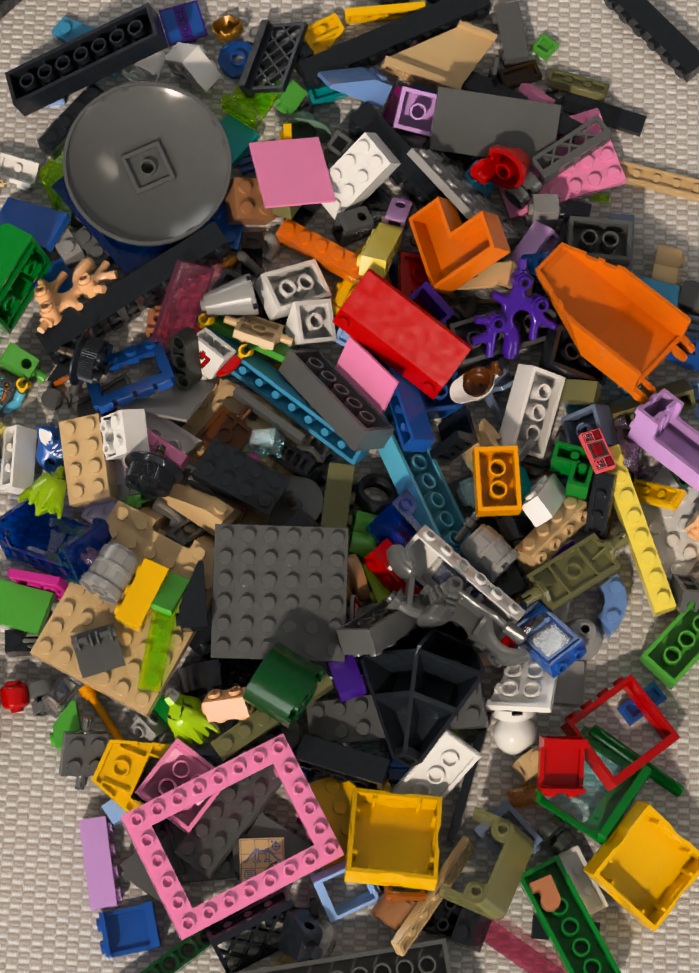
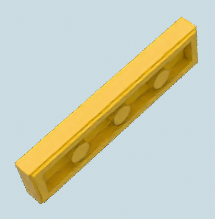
[345,1,426,24]

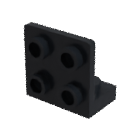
[430,406,478,463]

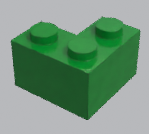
[549,441,594,500]

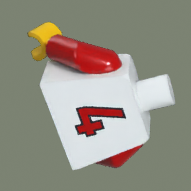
[194,313,254,381]

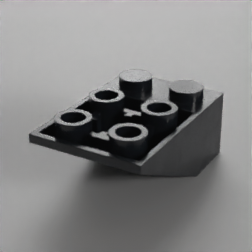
[422,899,492,953]

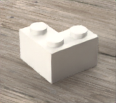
[165,42,221,92]

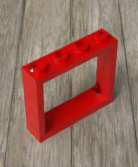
[560,674,680,792]

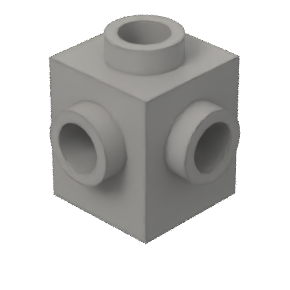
[129,710,169,743]

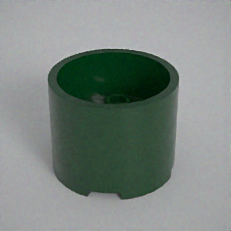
[243,642,325,729]

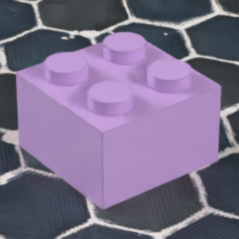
[392,86,437,137]

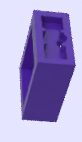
[408,281,455,324]

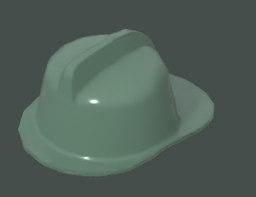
[285,111,332,144]

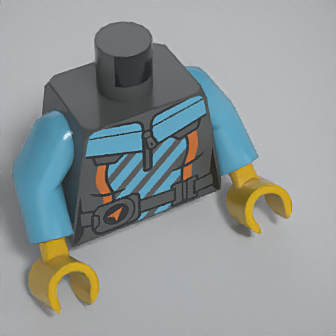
[0,376,32,418]

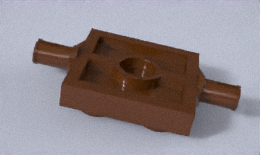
[195,405,255,461]

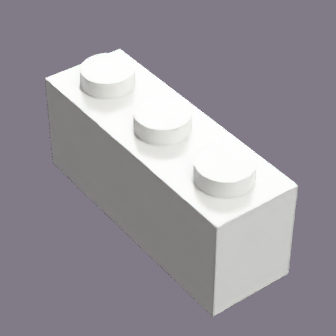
[0,425,37,495]
[522,473,567,527]

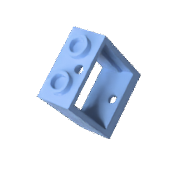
[310,860,380,923]

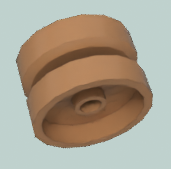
[346,554,370,607]

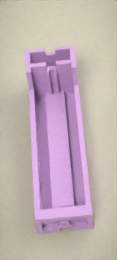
[628,388,699,492]

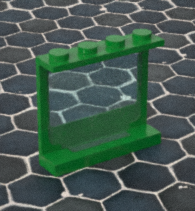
[535,726,652,845]

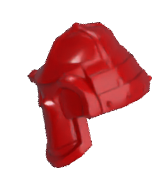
[470,144,530,189]

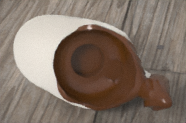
[449,361,503,404]

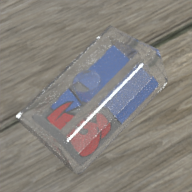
[42,674,81,719]

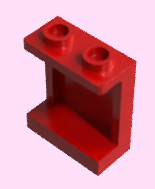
[537,736,589,797]

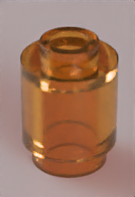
[507,782,538,809]

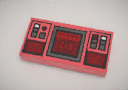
[578,428,616,474]

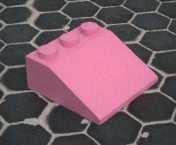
[135,738,221,834]

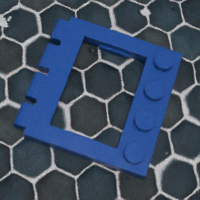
[86,336,177,415]

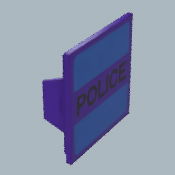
[158,0,208,47]

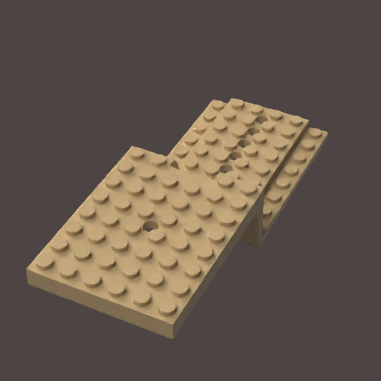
[30,376,315,718]

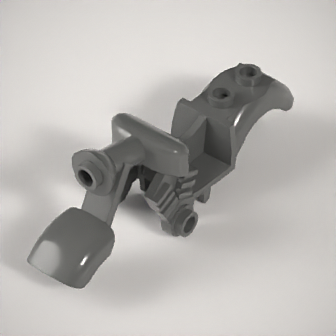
[385,544,530,668]

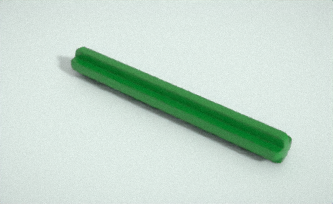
[589,725,684,797]

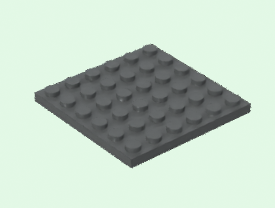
[211,524,349,662]

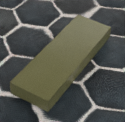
[545,68,609,102]

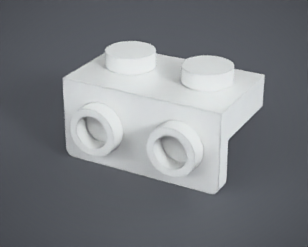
[0,152,41,191]

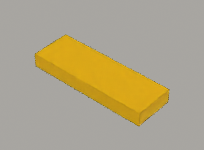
[633,479,686,511]

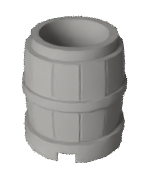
[459,524,521,583]
[79,541,139,605]

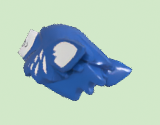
[36,423,66,480]

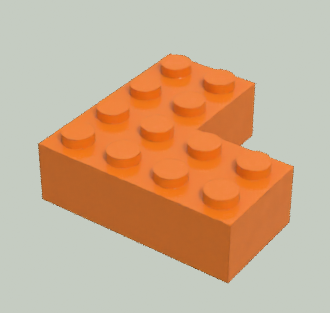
[408,196,511,295]

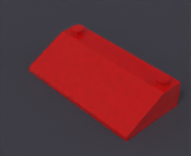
[332,269,473,400]

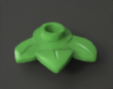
[116,493,158,508]

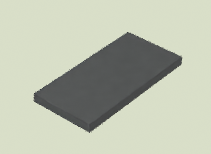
[429,87,561,167]

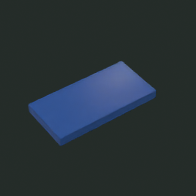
[0,197,71,252]

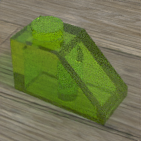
[39,160,67,211]

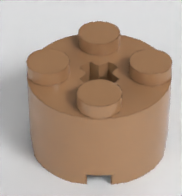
[370,888,417,933]

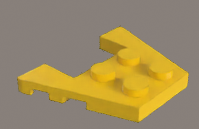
[92,739,172,812]

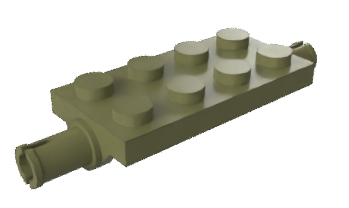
[518,531,629,612]

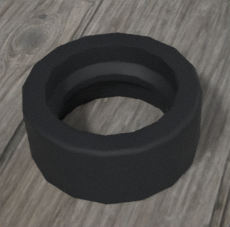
[355,473,397,515]

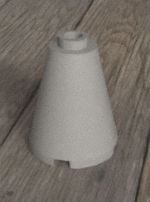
[200,273,259,315]
[563,618,602,662]

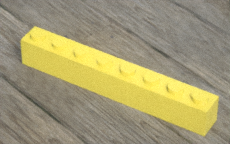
[605,444,676,617]

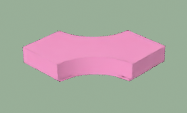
[518,83,555,104]

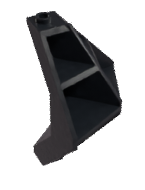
[360,621,485,768]

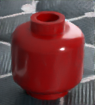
[0,680,30,713]

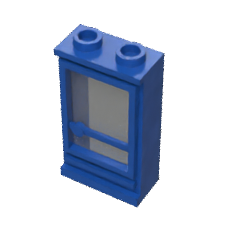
[510,600,587,678]

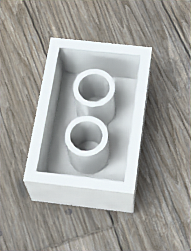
[253,259,332,321]

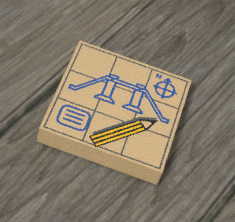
[239,837,285,883]

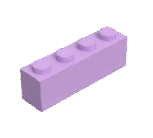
[507,220,561,265]
[79,816,122,911]

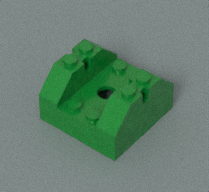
[0,223,53,334]

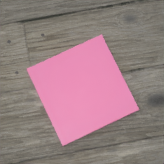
[249,137,336,208]
[335,336,399,415]

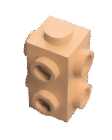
[201,686,255,723]

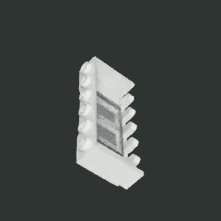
[388,525,526,641]

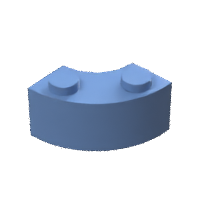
[595,574,627,638]

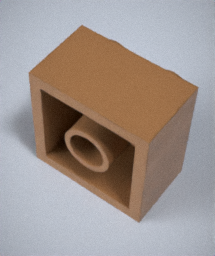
[225,177,275,225]

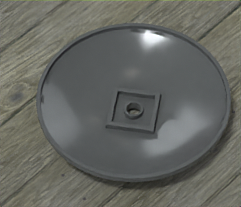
[63,81,232,246]

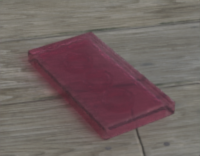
[151,260,215,344]

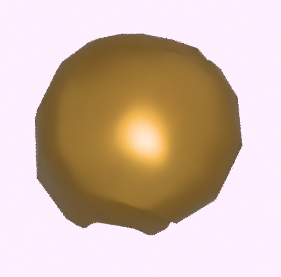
[211,14,244,43]

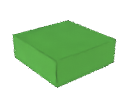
[531,33,559,62]

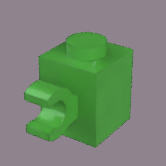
[268,80,308,115]

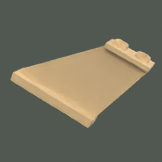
[379,20,498,90]

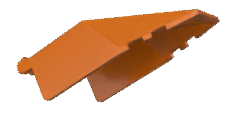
[534,242,696,404]

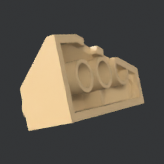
[157,483,242,536]

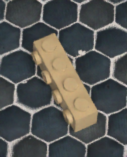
[515,496,588,572]

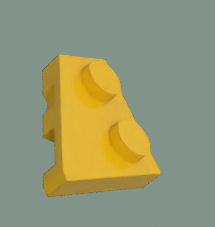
[304,13,345,55]

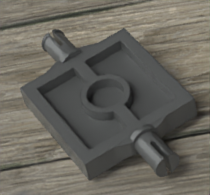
[59,716,109,790]

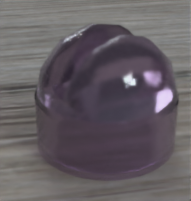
[80,546,100,566]

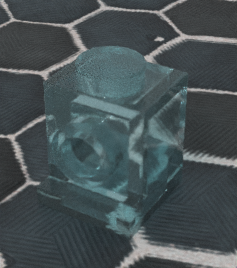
[248,428,284,458]

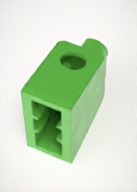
[0,342,49,384]

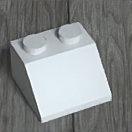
[285,298,337,347]

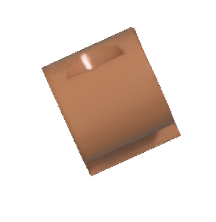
[529,874,561,912]

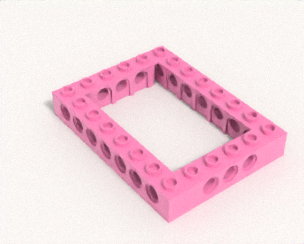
[120,733,344,940]

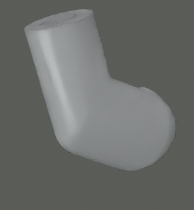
[262,232,281,263]

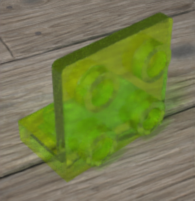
[221,85,276,130]

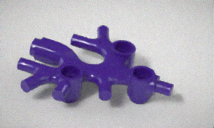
[470,258,557,359]

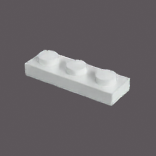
[558,845,609,916]

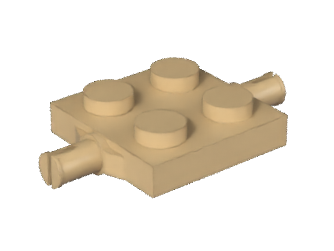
[223,315,294,350]

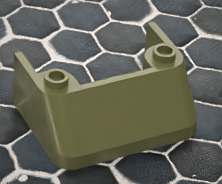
[439,807,534,920]

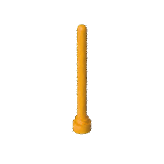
[78,685,125,740]

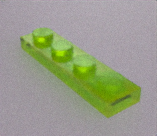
[137,606,178,693]

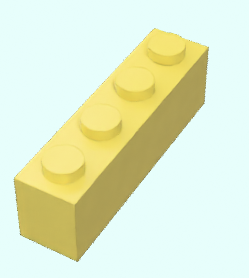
[356,222,404,279]

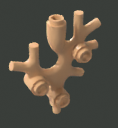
[34,257,118,334]

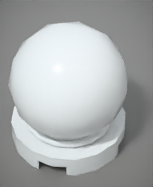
[492,710,537,755]

